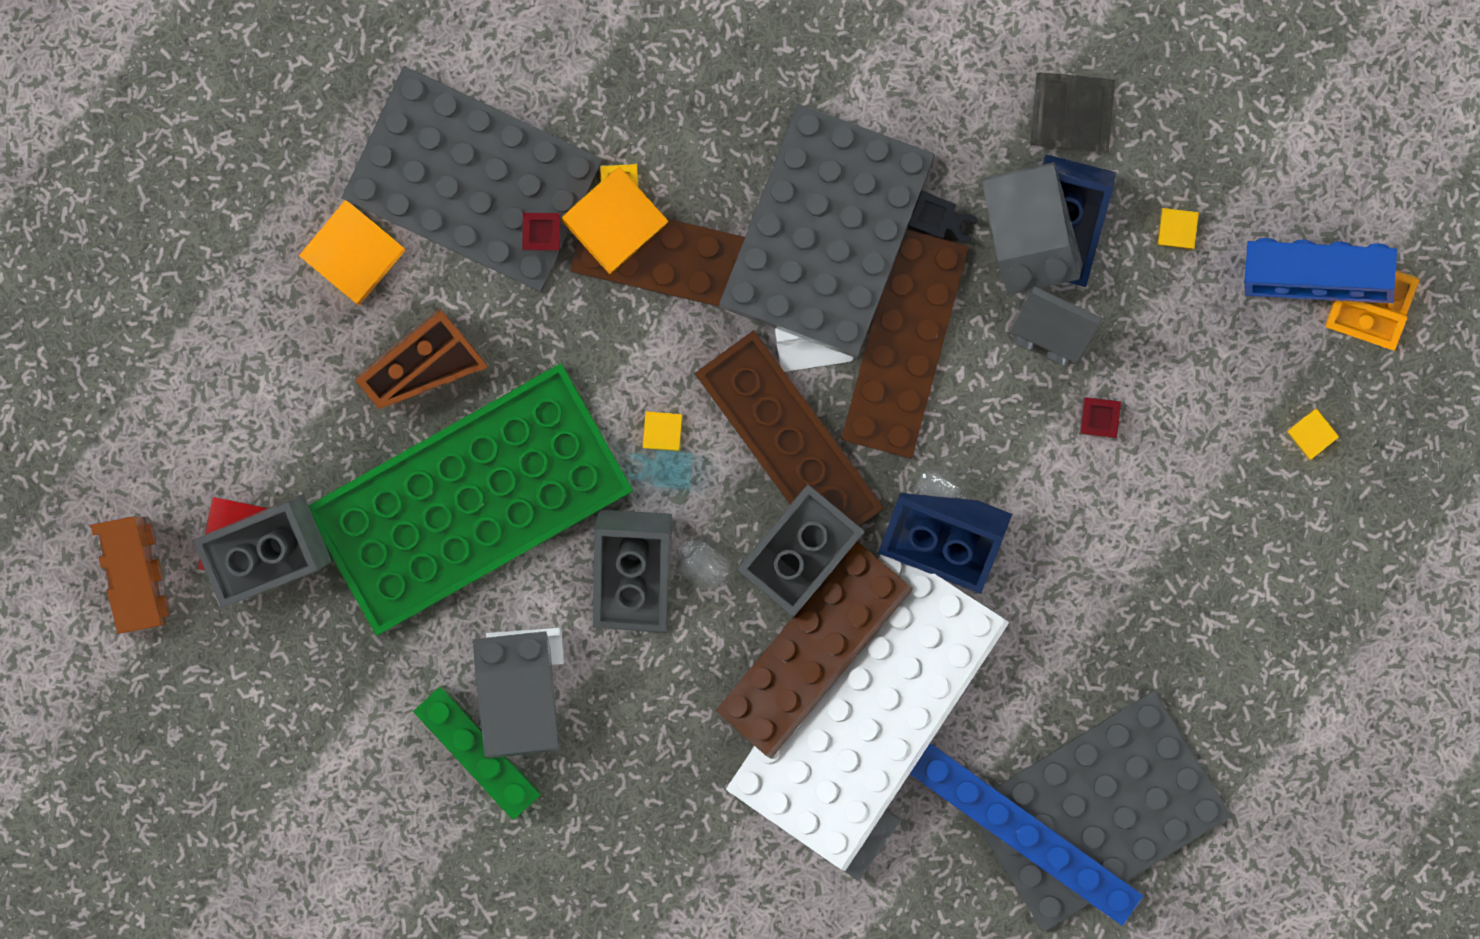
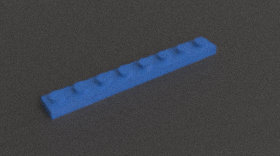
[910,743,1143,926]

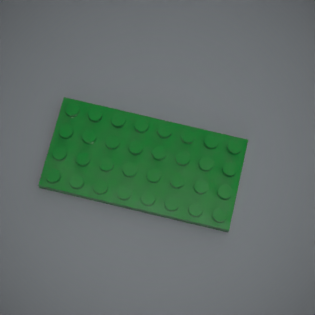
[308,363,633,636]

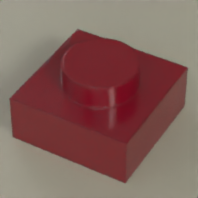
[522,213,560,251]
[1079,397,1121,438]

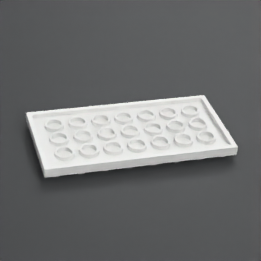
[726,555,1009,871]

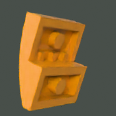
[560,167,669,274]
[299,200,406,306]
[1325,270,1420,351]

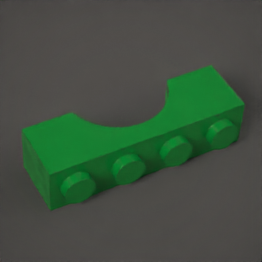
[412,685,542,820]

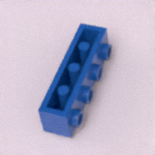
[1244,238,1397,303]

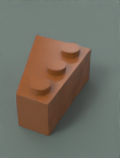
[355,308,489,409]
[90,516,170,634]

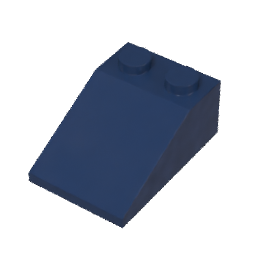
[1042,154,1117,287]
[878,493,1013,594]

